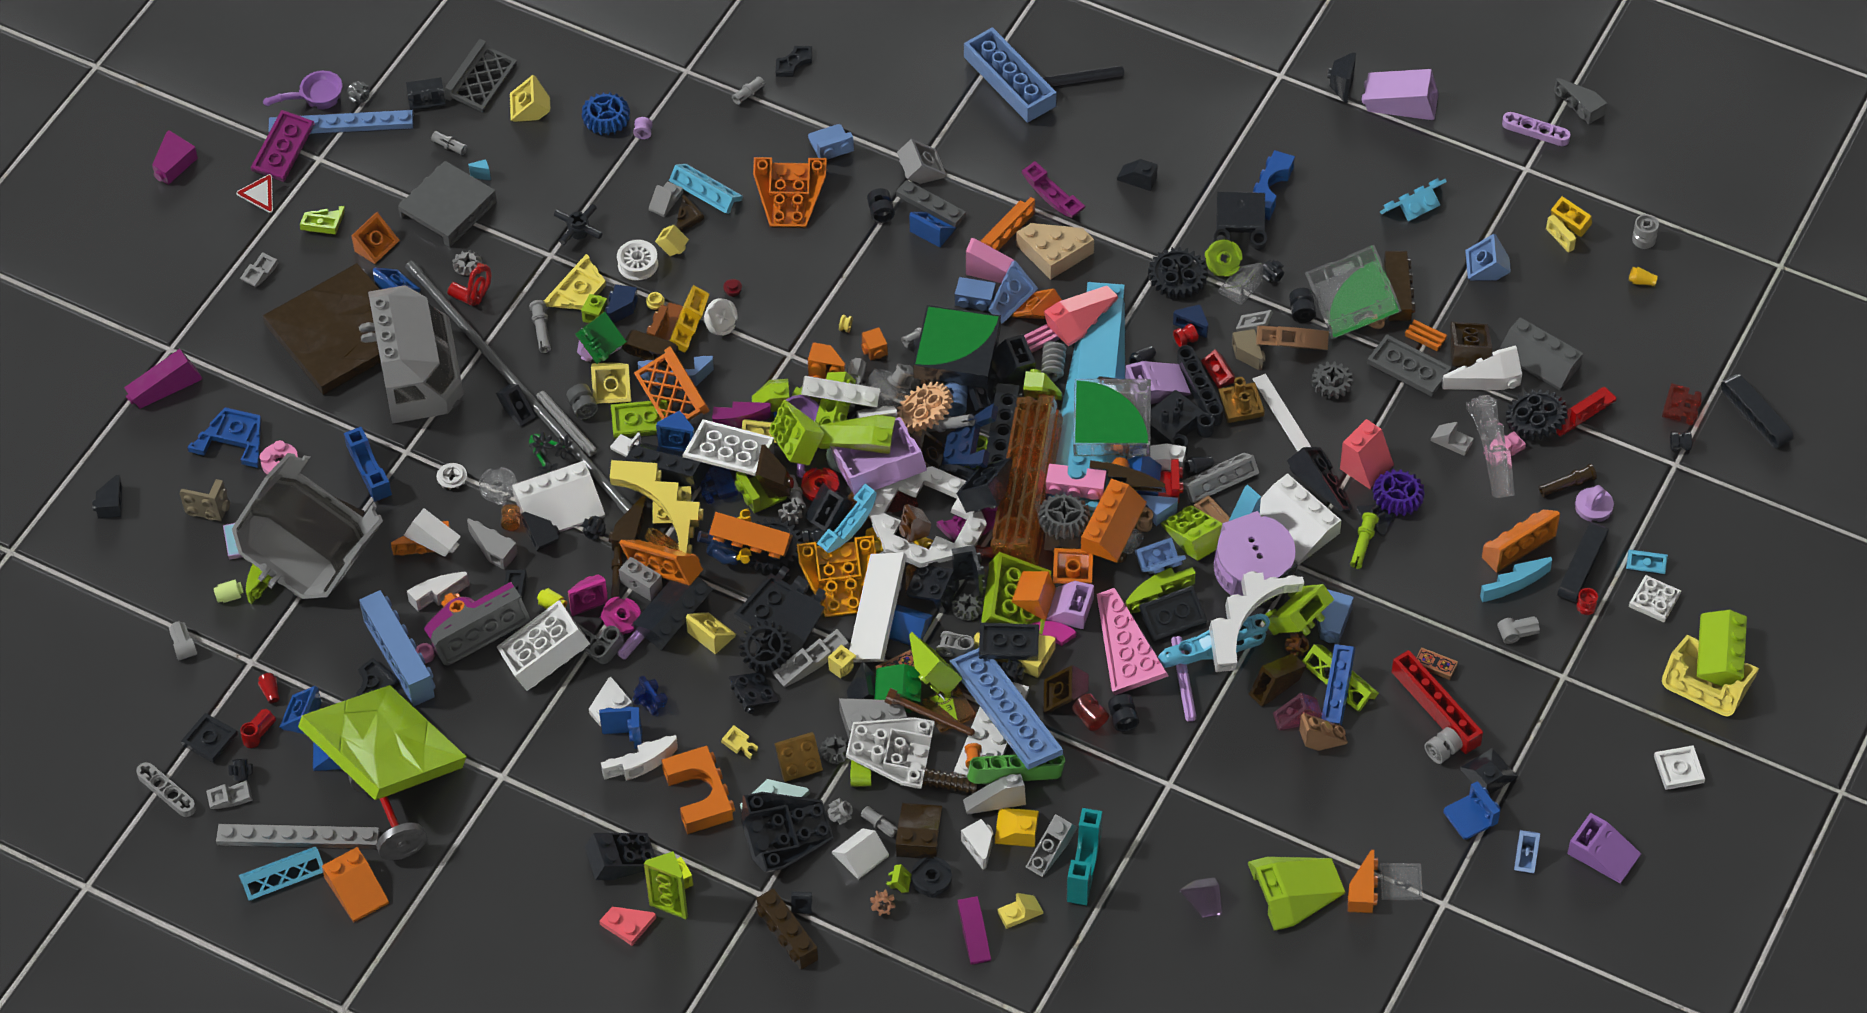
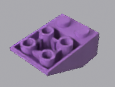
[1567,813,1641,884]

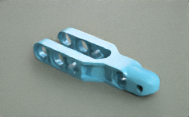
[1158,613,1270,668]

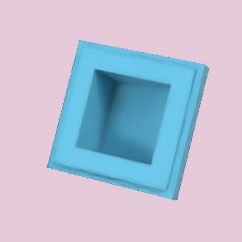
[468,159,491,180]

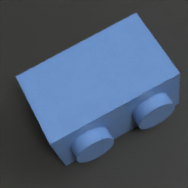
[955,277,996,311]

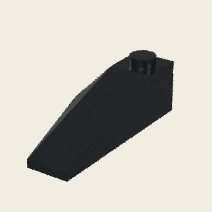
[1287,447,1352,512]

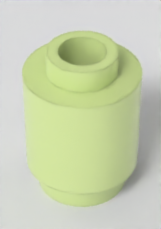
[214,579,244,603]

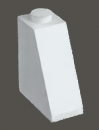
[404,508,461,557]

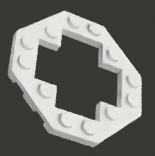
[869,466,987,568]

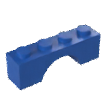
[1253,150,1295,220]
[344,427,392,502]

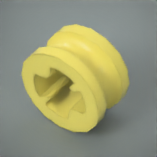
[839,314,853,333]

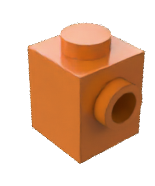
[861,327,888,361]

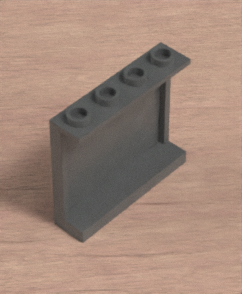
[398,161,497,247]

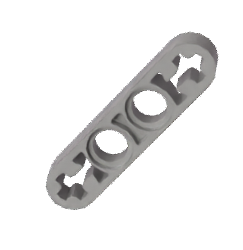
[136,762,196,817]

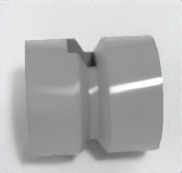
[1632,214,1659,249]
[1424,727,1463,764]

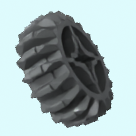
[1038,493,1090,541]

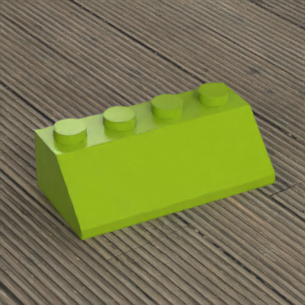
[1697,610,1747,687]

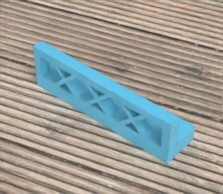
[669,164,743,214]
[239,847,323,900]

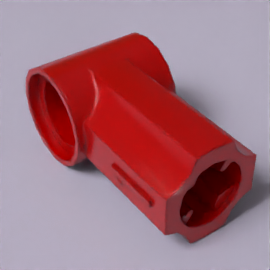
[240,709,276,748]

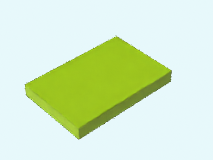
[611,400,668,439]

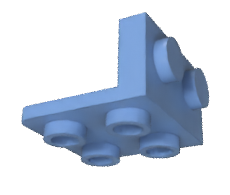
[808,124,854,160]
[1135,537,1186,574]

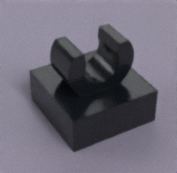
[791,891,812,914]

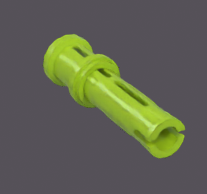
[1350,512,1379,569]

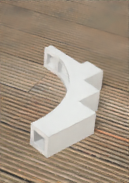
[1209,571,1304,672]

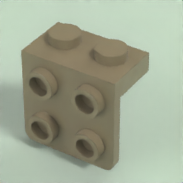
[179,479,230,521]

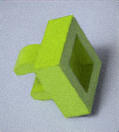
[886,864,912,893]

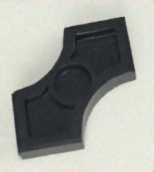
[775,46,812,77]

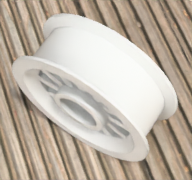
[617,240,658,281]

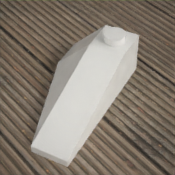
[1442,346,1522,390]

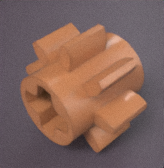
[870,889,896,916]

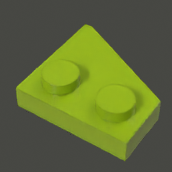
[300,206,345,234]

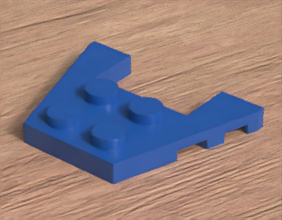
[187,407,261,468]

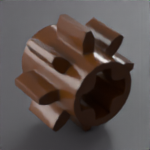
[1285,633,1309,656]

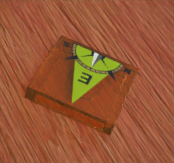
[922,685,976,733]

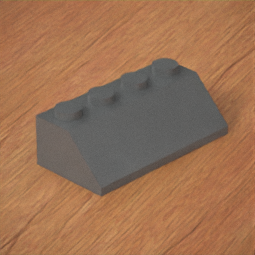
[1499,317,1583,390]

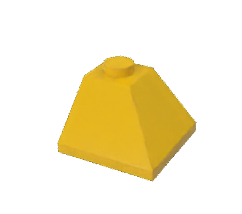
[995,808,1039,847]

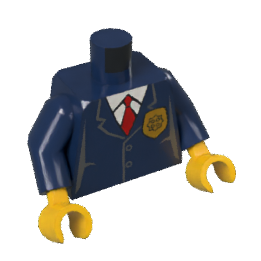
[697,509,752,565]

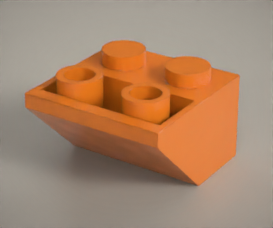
[808,342,845,379]

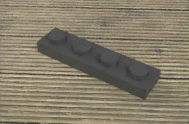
[896,180,966,227]

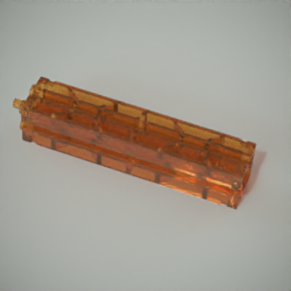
[990,394,1063,566]

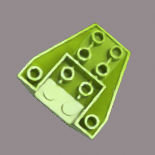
[1248,857,1345,931]

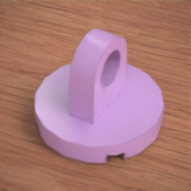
[1575,485,1614,522]

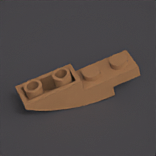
[1256,326,1329,350]

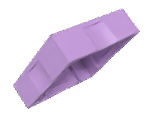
[830,417,927,496]

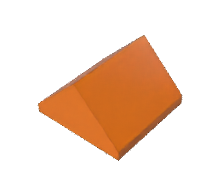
[351,212,400,264]
[1053,548,1093,585]
[1011,571,1056,621]

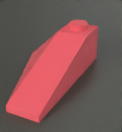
[1044,286,1118,347]

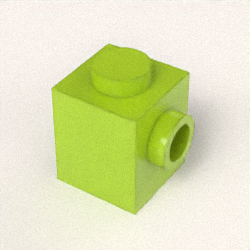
[581,294,608,323]

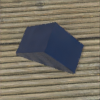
[1173,305,1208,338]

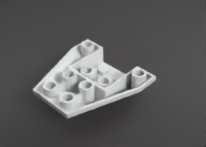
[846,717,935,789]

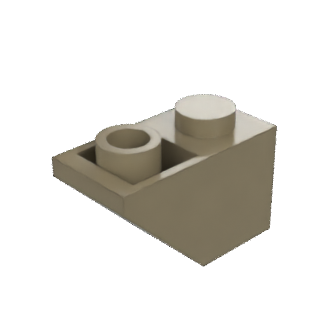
[1232,329,1265,370]

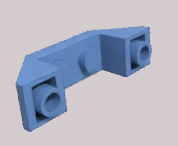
[638,356,714,389]

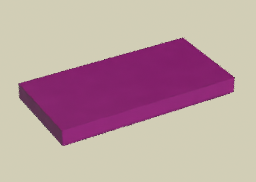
[251,110,315,182]

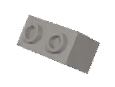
[619,557,663,601]

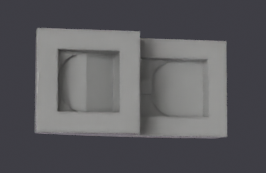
[240,252,279,287]
[206,781,253,809]

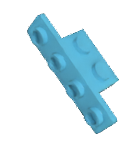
[1380,178,1447,221]

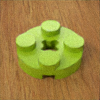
[1205,240,1242,277]

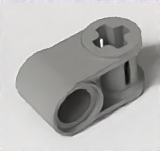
[888,363,922,390]
[936,631,975,658]

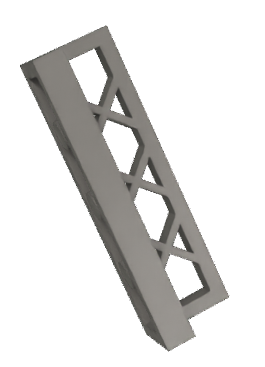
[1180,453,1259,503]

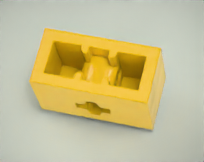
[1551,196,1592,237]

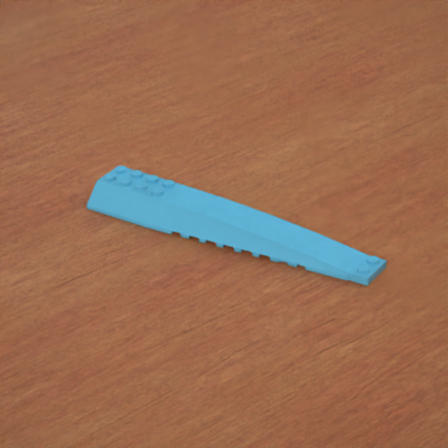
[1046,282,1126,520]

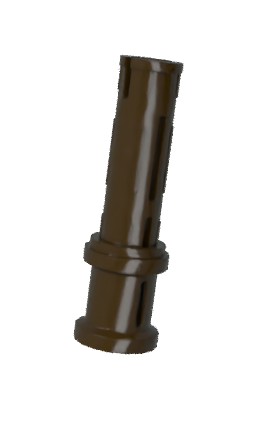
[1539,464,1597,497]

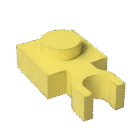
[721,725,758,759]

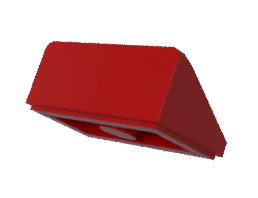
[1201,349,1236,388]

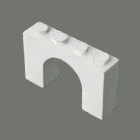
[801,376,880,408]

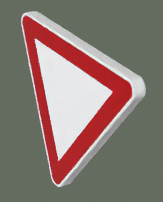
[237,174,273,213]

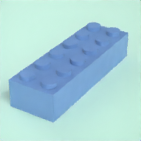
[964,27,1056,123]
[359,590,436,707]

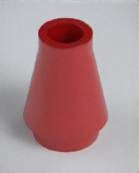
[258,673,280,704]

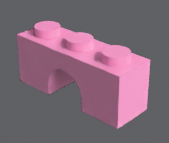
[1046,464,1106,500]

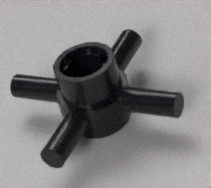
[554,204,603,245]

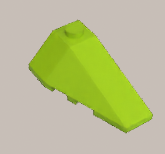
[819,415,896,454]

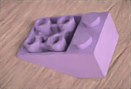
[1125,361,1191,408]

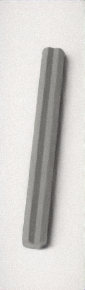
[536,391,597,457]

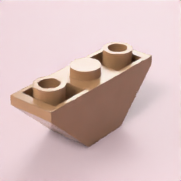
[1299,713,1348,751]

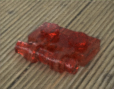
[1662,383,1702,425]

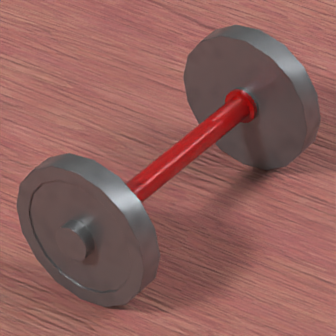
[348,776,427,860]

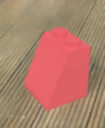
[1340,419,1394,489]

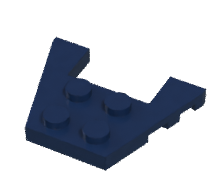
[942,403,998,468]

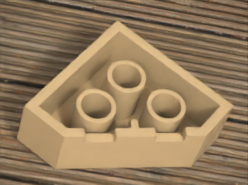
[1016,223,1094,280]

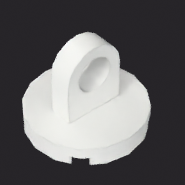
[702,298,738,336]

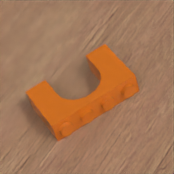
[662,746,735,834]

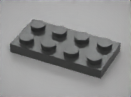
[1367,335,1451,397]

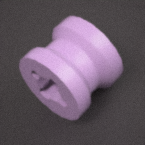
[633,117,652,139]

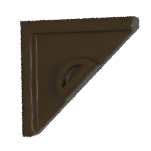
[676,195,704,232]

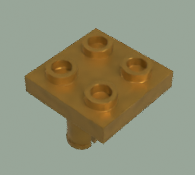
[1218,377,1265,423]
[774,732,823,782]

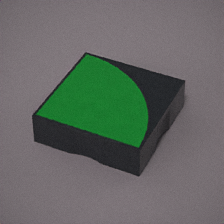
[913,305,1001,389]

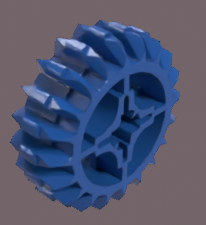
[581,91,630,135]

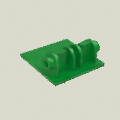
[575,312,627,364]

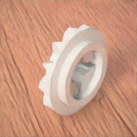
[436,463,467,490]

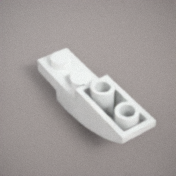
[601,735,678,781]

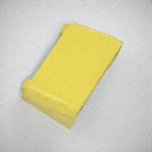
[1662,635,1759,716]

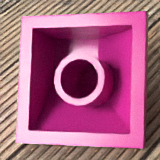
[568,574,608,616]

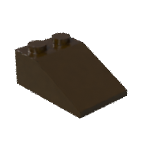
[1450,321,1492,368]
[896,803,942,859]

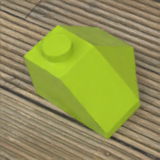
[1023,369,1062,400]
[752,379,789,412]

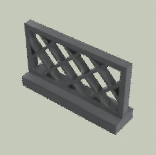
[444,39,517,112]

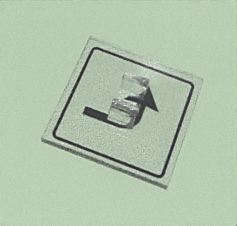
[1380,863,1423,900]

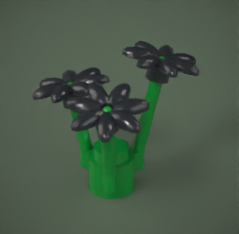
[529,431,573,477]

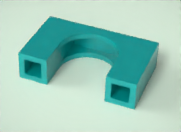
[1067,808,1102,905]

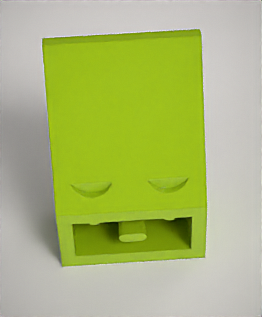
[769,400,824,465]
[1161,505,1223,561]

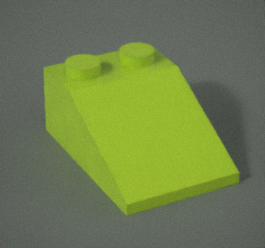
[909,632,962,696]

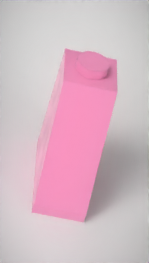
[966,238,1014,283]

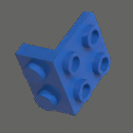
[1443,781,1500,839]

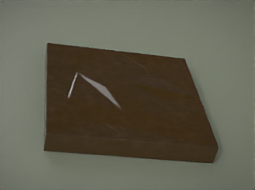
[263,263,381,395]

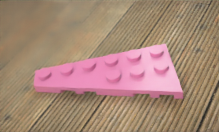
[1097,588,1169,695]

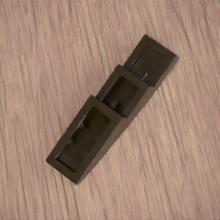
[1090,460,1166,493]

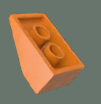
[322,847,389,923]

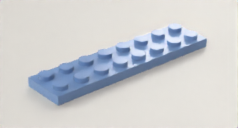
[950,648,1063,770]

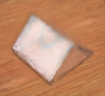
[1218,263,1263,305]
[863,369,911,408]

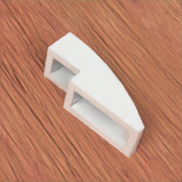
[407,572,470,611]

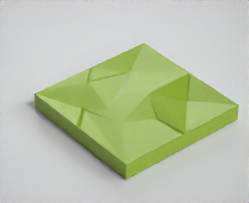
[298,685,466,800]

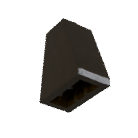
[1249,653,1306,707]

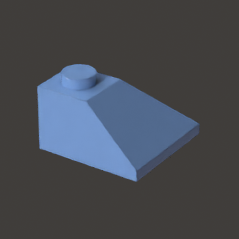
[1465,234,1511,281]

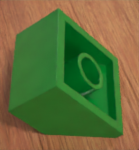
[874,664,922,713]

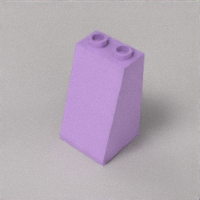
[1362,69,1439,120]

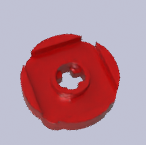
[801,468,840,501]

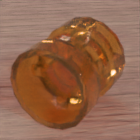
[501,504,520,531]

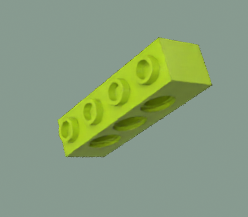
[815,372,856,449]

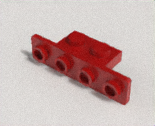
[1556,387,1616,436]

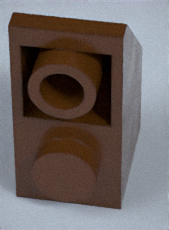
[899,504,931,543]

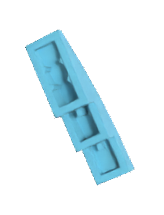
[1480,557,1552,603]

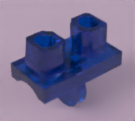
[632,676,668,715]

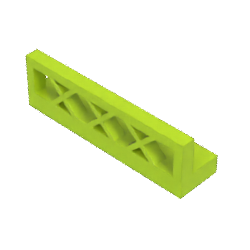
[1302,644,1379,711]

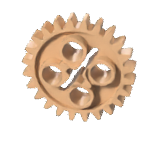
[897,382,954,434]

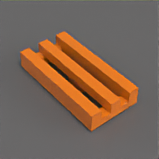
[1405,319,1447,352]

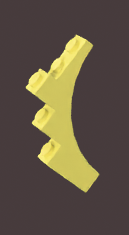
[610,460,704,554]

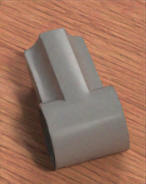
[1497,616,1540,644]
[169,621,197,661]

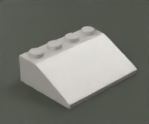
[683,420,774,476]
[512,461,605,532]
[1260,474,1341,565]
[497,600,590,691]

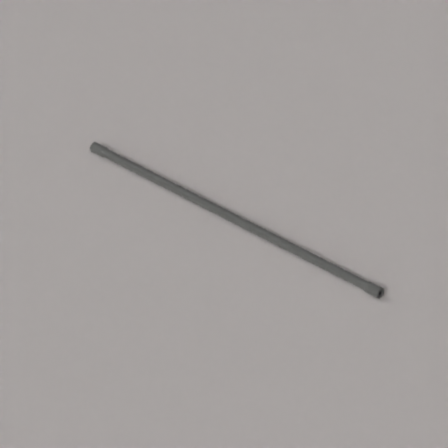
[405,260,632,514]

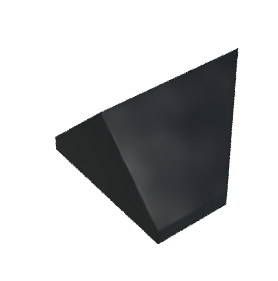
[847,661,876,700]

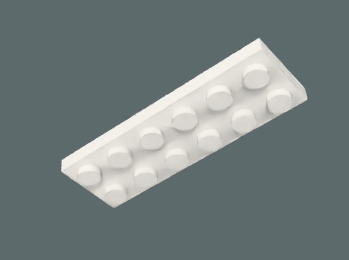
[954,682,1029,785]

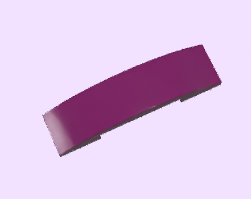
[1022,161,1085,218]

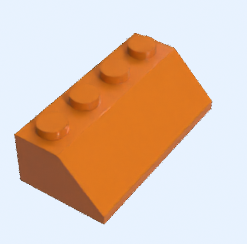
[1081,479,1147,563]
[1482,509,1560,573]
[709,512,793,559]
[619,540,703,586]

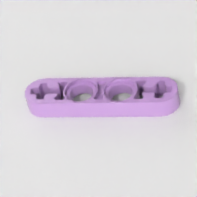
[1502,112,1570,146]

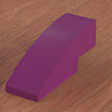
[712,402,771,428]
[958,896,991,965]

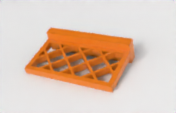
[634,347,710,421]

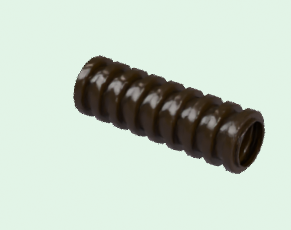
[923,768,978,794]

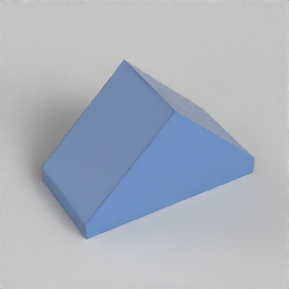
[1140,495,1178,526]
[1514,830,1540,873]

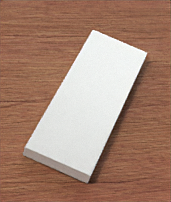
[849,552,907,663]

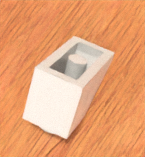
[961,819,994,870]

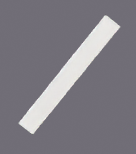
[1253,374,1311,452]

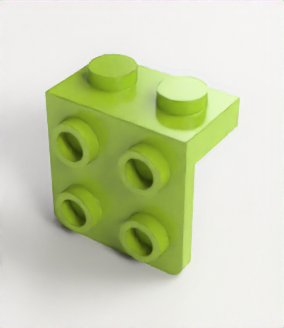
[735,472,787,513]

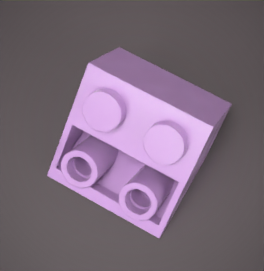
[1046,581,1094,629]

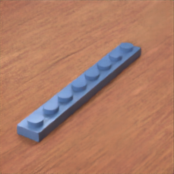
[269,110,413,134]

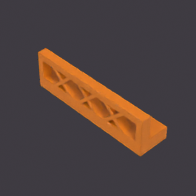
[980,197,1035,251]

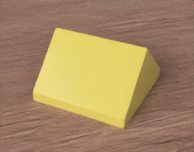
[686,612,736,654]

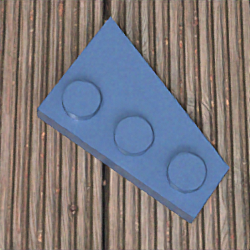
[989,261,1038,324]

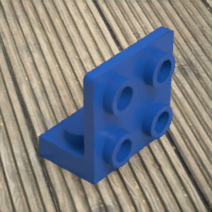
[599,706,642,749]

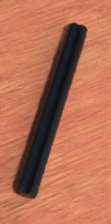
[1042,66,1124,87]

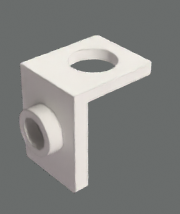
[610,433,642,457]

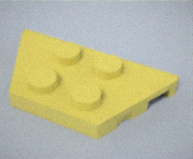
[544,254,606,310]

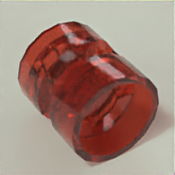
[1072,693,1109,731]

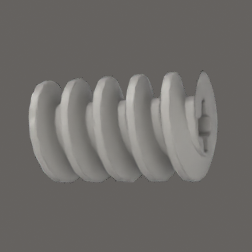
[1041,341,1066,382]

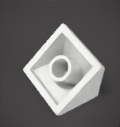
[832,828,889,880]

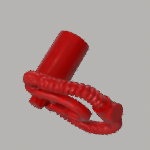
[447,263,492,306]

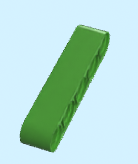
[967,755,1065,784]

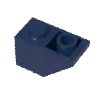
[605,284,638,323]

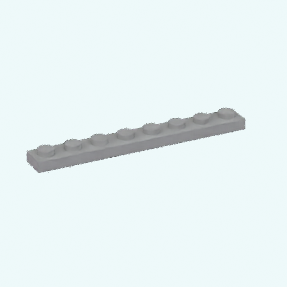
[216,824,380,849]

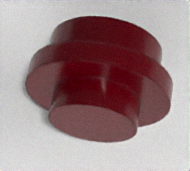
[723,279,742,297]

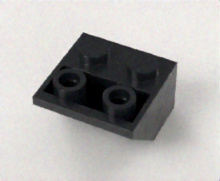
[992,334,1036,384]
[805,483,854,532]

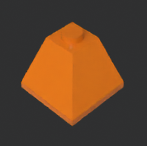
[1011,289,1062,319]

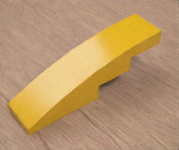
[670,285,709,353]

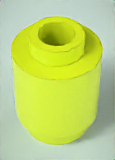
[537,588,567,609]

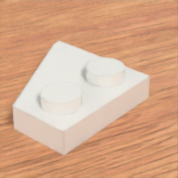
[589,677,633,727]

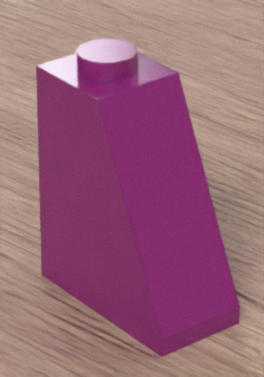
[152,130,198,185]

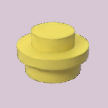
[646,292,665,310]

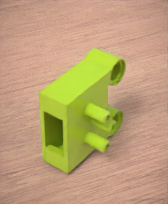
[1262,584,1334,636]

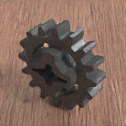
[1312,361,1353,399]

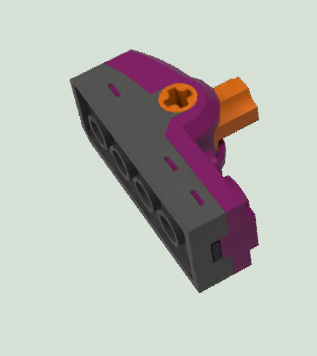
[424,582,531,665]

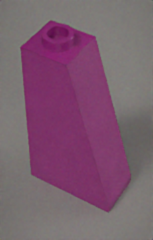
[124,349,203,408]

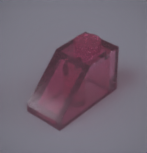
[1273,692,1322,730]

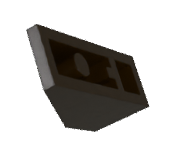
[609,496,647,552]

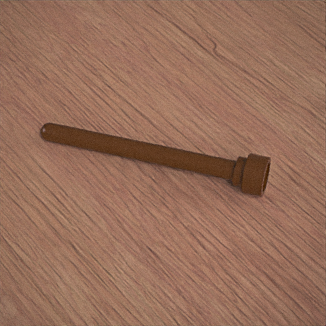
[884,688,975,736]

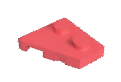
[599,907,656,946]

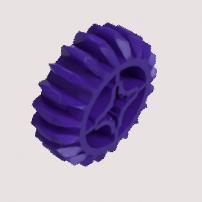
[1373,469,1425,516]

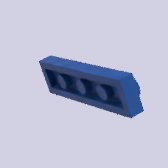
[1321,644,1355,725]

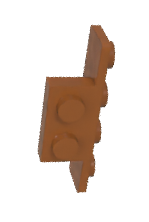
[643,303,683,365]

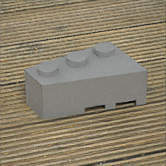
[839,698,907,739]

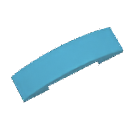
[817,484,877,553]

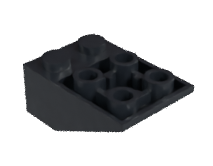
[585,833,655,880]

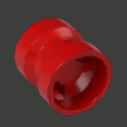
[1173,324,1198,347]
[1577,588,1598,615]

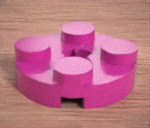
[601,597,641,635]

